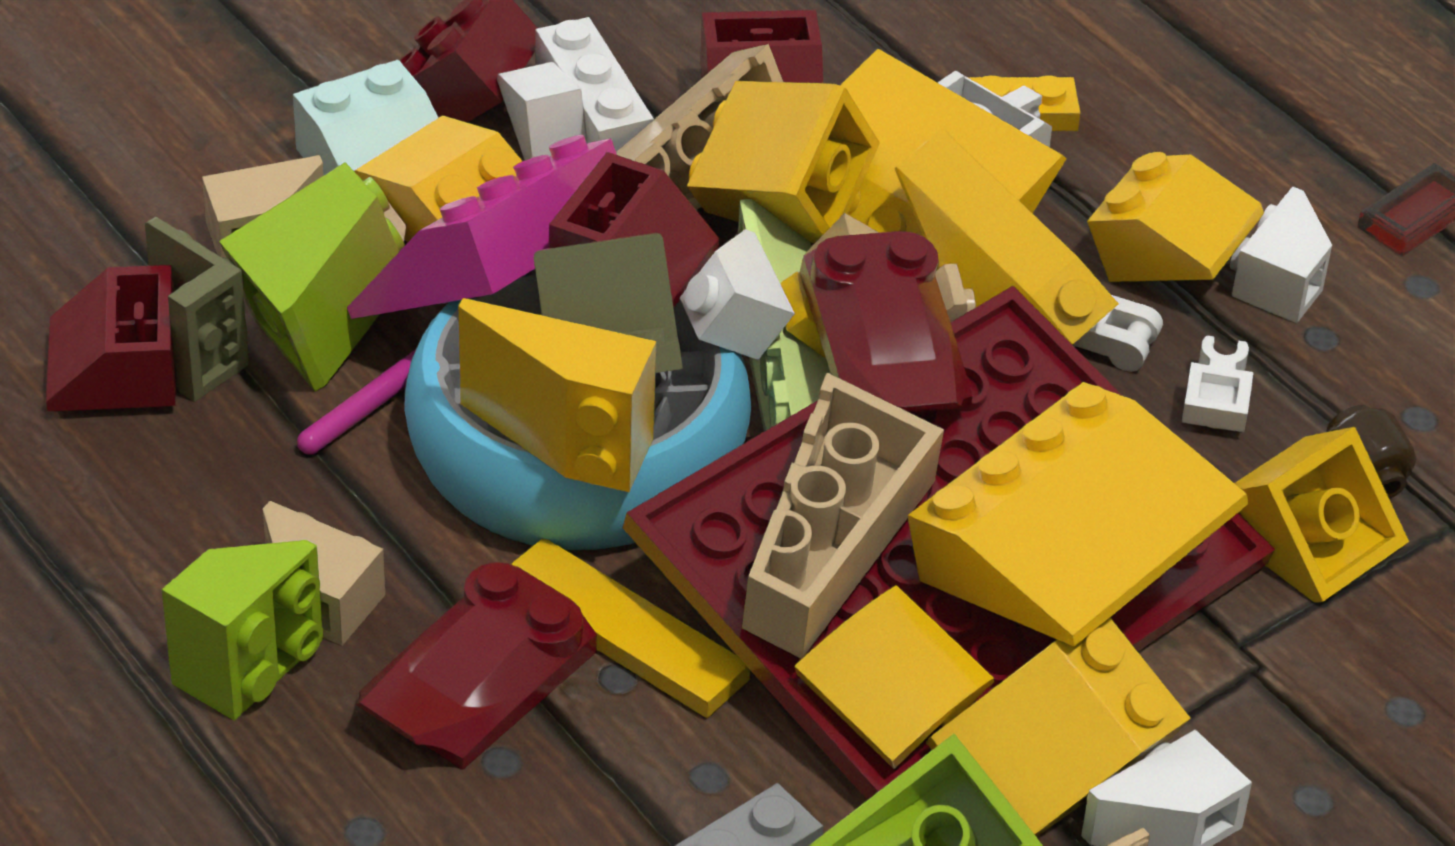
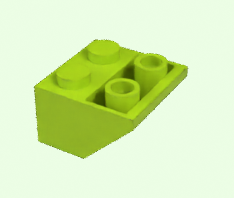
[162,540,323,721]

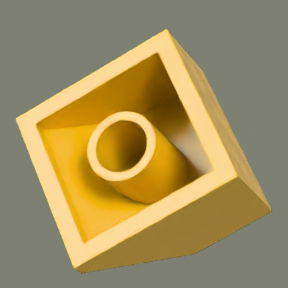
[354,116,523,243]
[1087,152,1264,282]
[1235,427,1409,603]

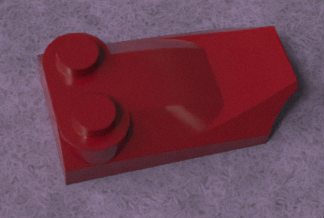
[799,231,973,413]
[355,562,597,770]

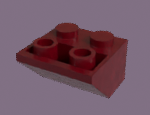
[399,0,538,123]
[700,10,823,84]
[549,152,719,309]
[46,265,176,412]

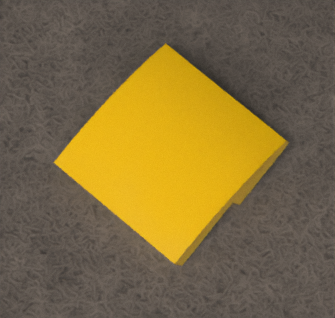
[794,585,994,769]

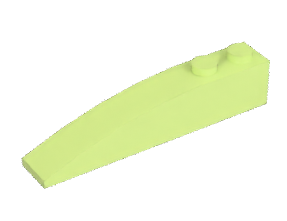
[738,199,831,431]

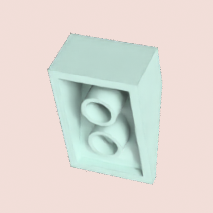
[293,60,438,240]

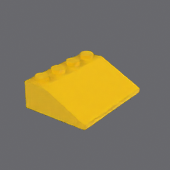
[840,49,1067,271]
[907,382,1248,646]

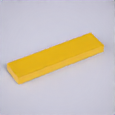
[512,538,750,718]

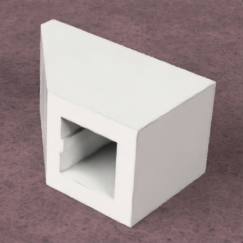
[1230,187,1332,323]
[1081,730,1252,846]

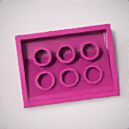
[347,135,617,319]

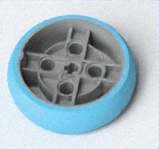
[405,269,751,550]

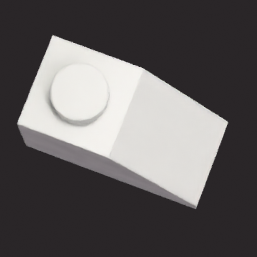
[680,229,795,360]

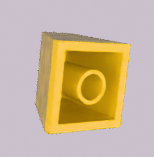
[687,81,880,244]

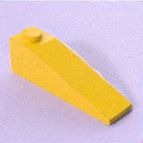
[895,128,1119,345]

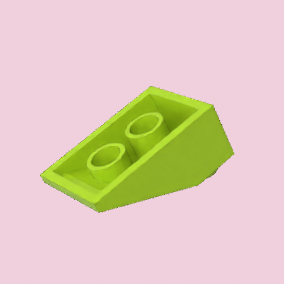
[809,734,1043,846]

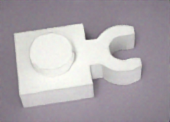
[1182,335,1253,432]

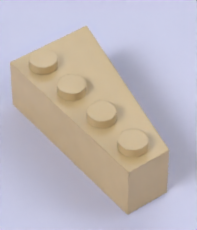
[616,44,783,210]
[742,373,944,659]

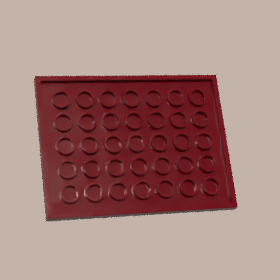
[622,286,1275,800]

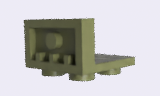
[145,217,249,402]
[533,233,683,373]

